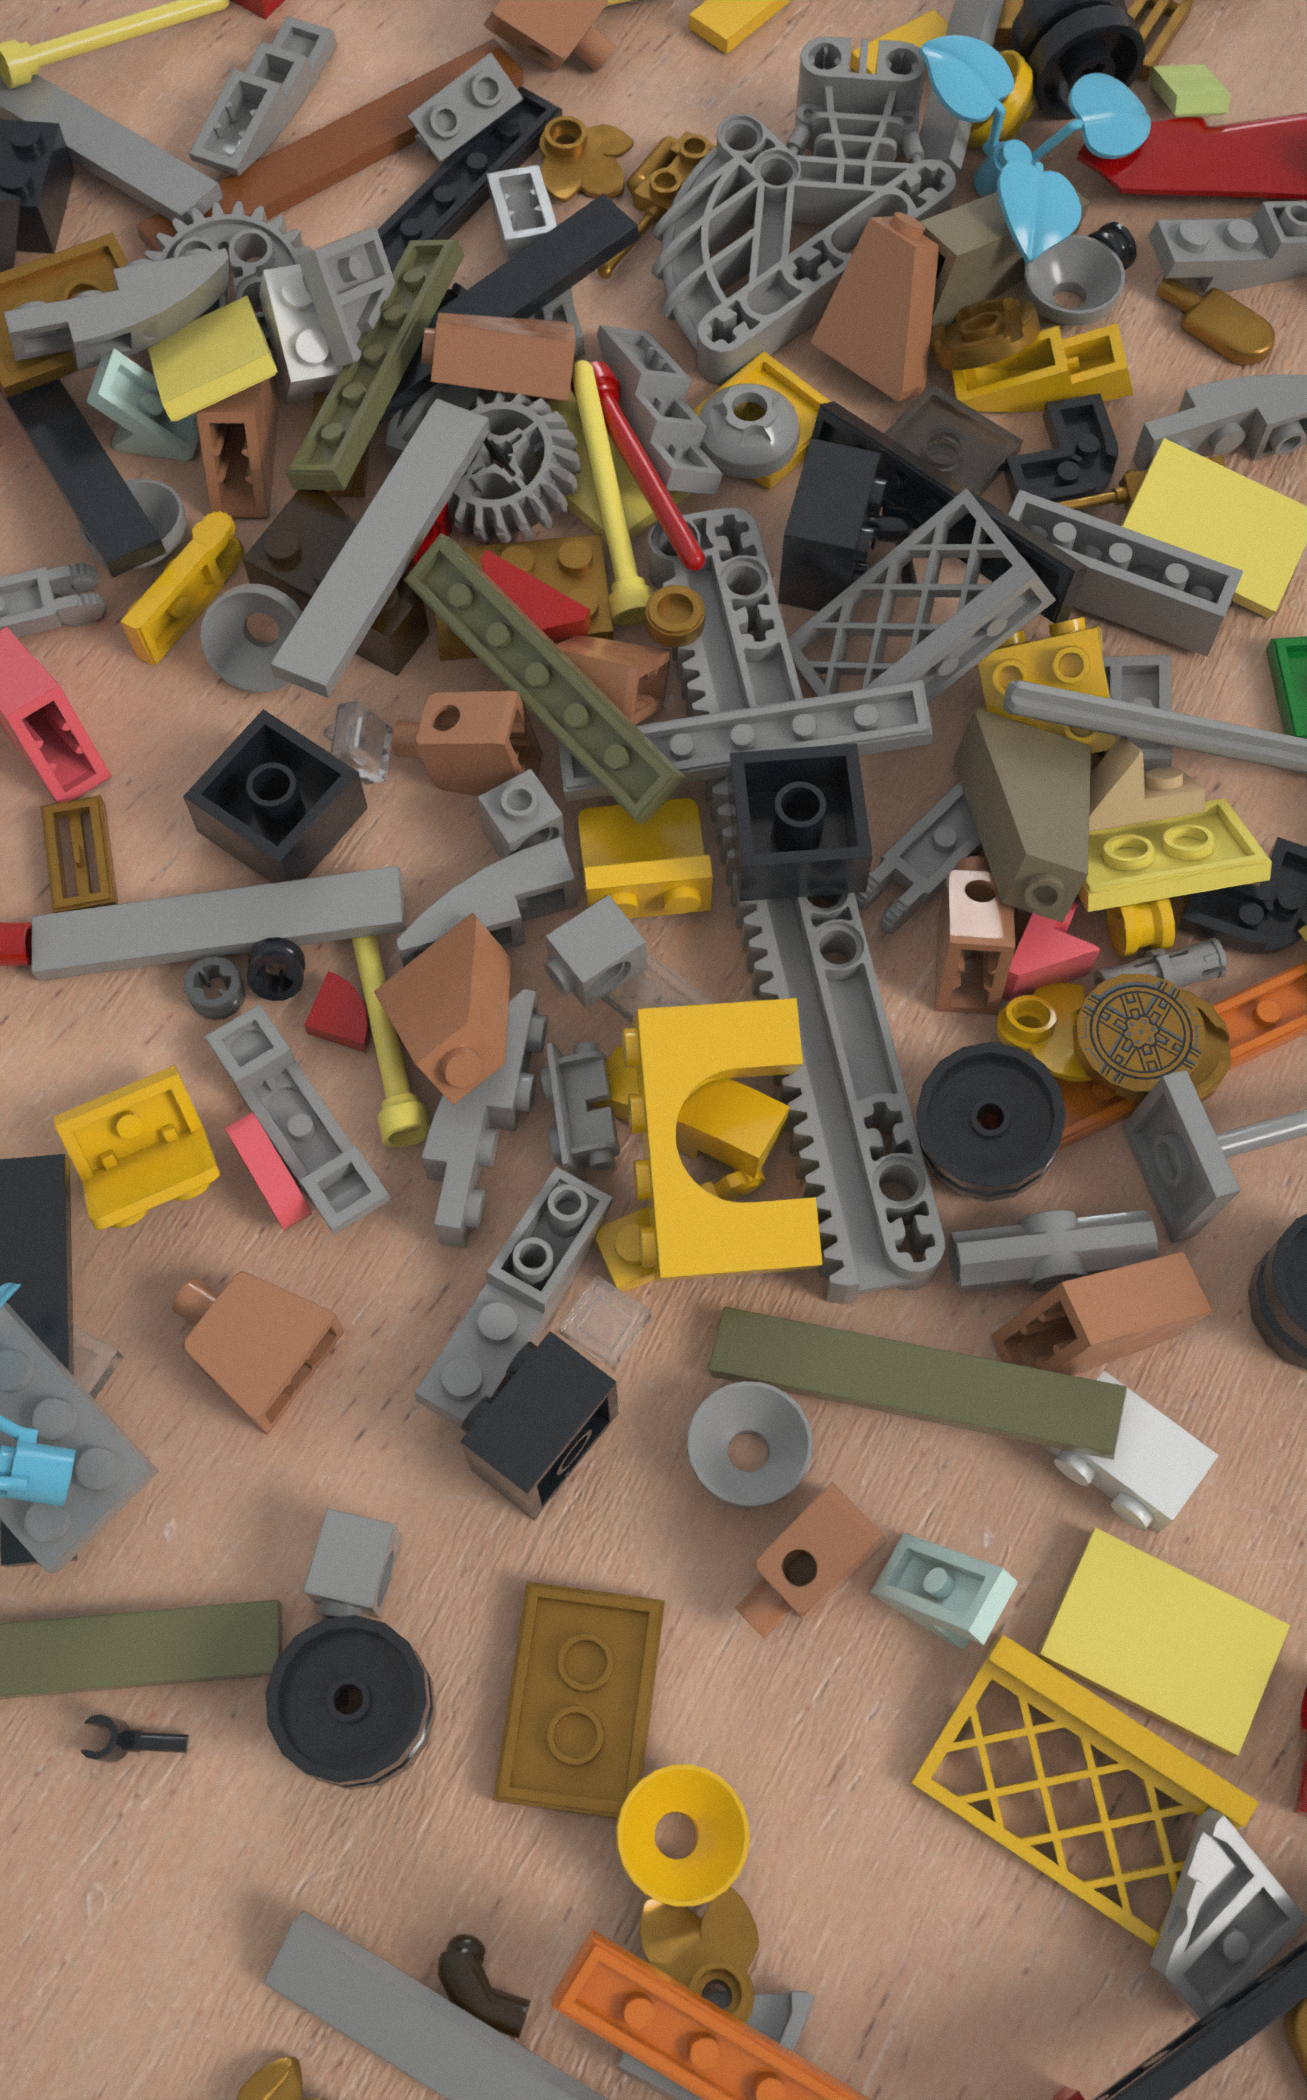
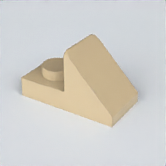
[1089,737,1205,832]

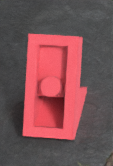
[1002,902,1100,1001]

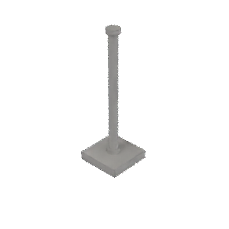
[1122,1069,1307,1243]

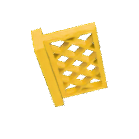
[911,1633,1259,1948]

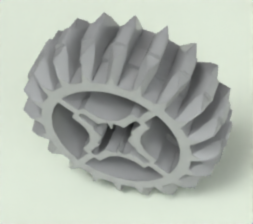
[448,391,581,545]

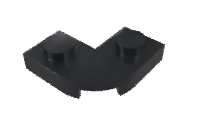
[1003,393,1118,503]
[1177,837,1307,954]

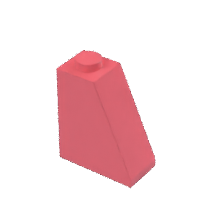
[0,626,112,803]

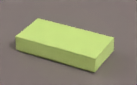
[1151,64,1230,117]

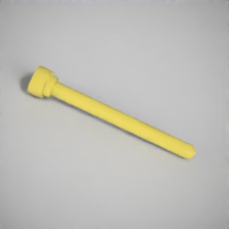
[0,0,230,89]
[572,360,654,626]
[352,935,431,1148]

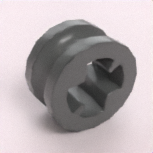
[184,956,246,1020]

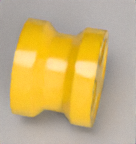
[1106,898,1175,957]

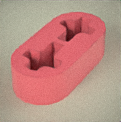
[224,1111,312,1231]

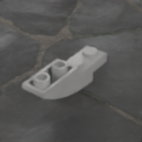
[1148,201,1307,293]
[4,248,229,371]
[1133,374,1307,471]
[421,989,548,1248]
[415,1166,613,1427]

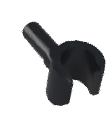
[877,506,917,584]
[81,1715,189,1763]

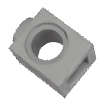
[478,768,566,859]
[544,895,647,1009]
[303,1508,403,1619]

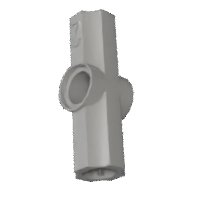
[949,1210,1158,1293]

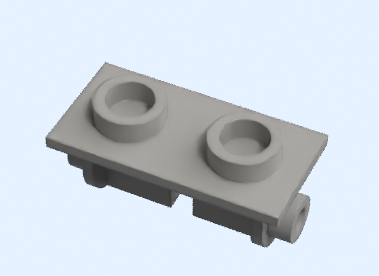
[407,52,523,163]
[541,1042,620,1182]

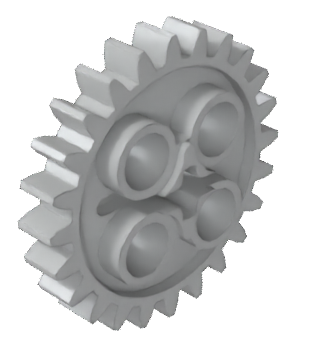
[145,201,312,349]

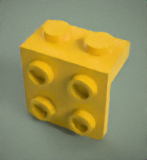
[978,617,1117,754]
[578,798,713,919]
[53,1065,220,1230]

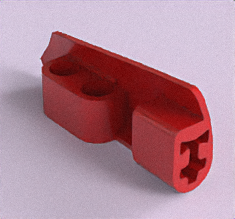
[1076,112,1307,200]

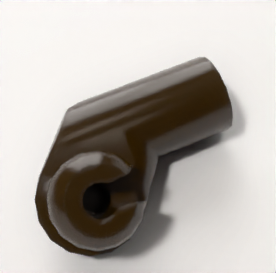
[438,1934,531,2039]

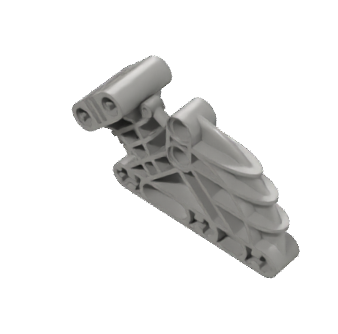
[651,36,956,385]

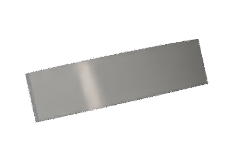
[205,1004,391,1235]

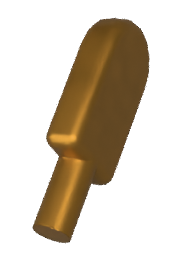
[1156,277,1275,366]

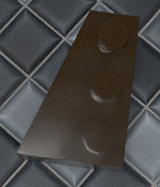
[242,489,430,676]

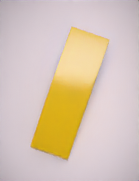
[952,323,1134,412]
[591,1046,790,1178]

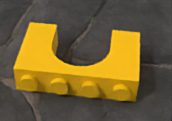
[622,998,822,1282]

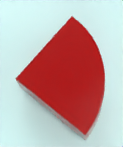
[304,971,370,1053]

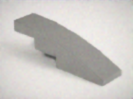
[189,16,337,176]
[486,165,585,356]
[597,325,723,495]

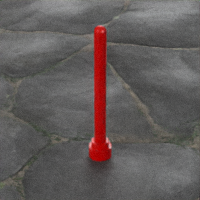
[570,361,705,572]

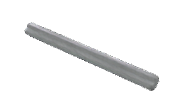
[1003,680,1307,774]

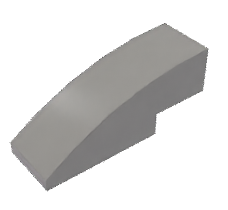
[396,837,577,967]

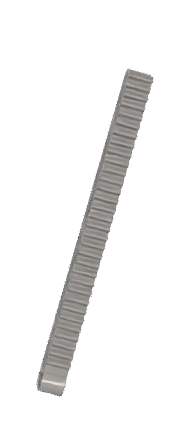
[649,507,945,1304]

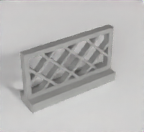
[787,488,1056,704]

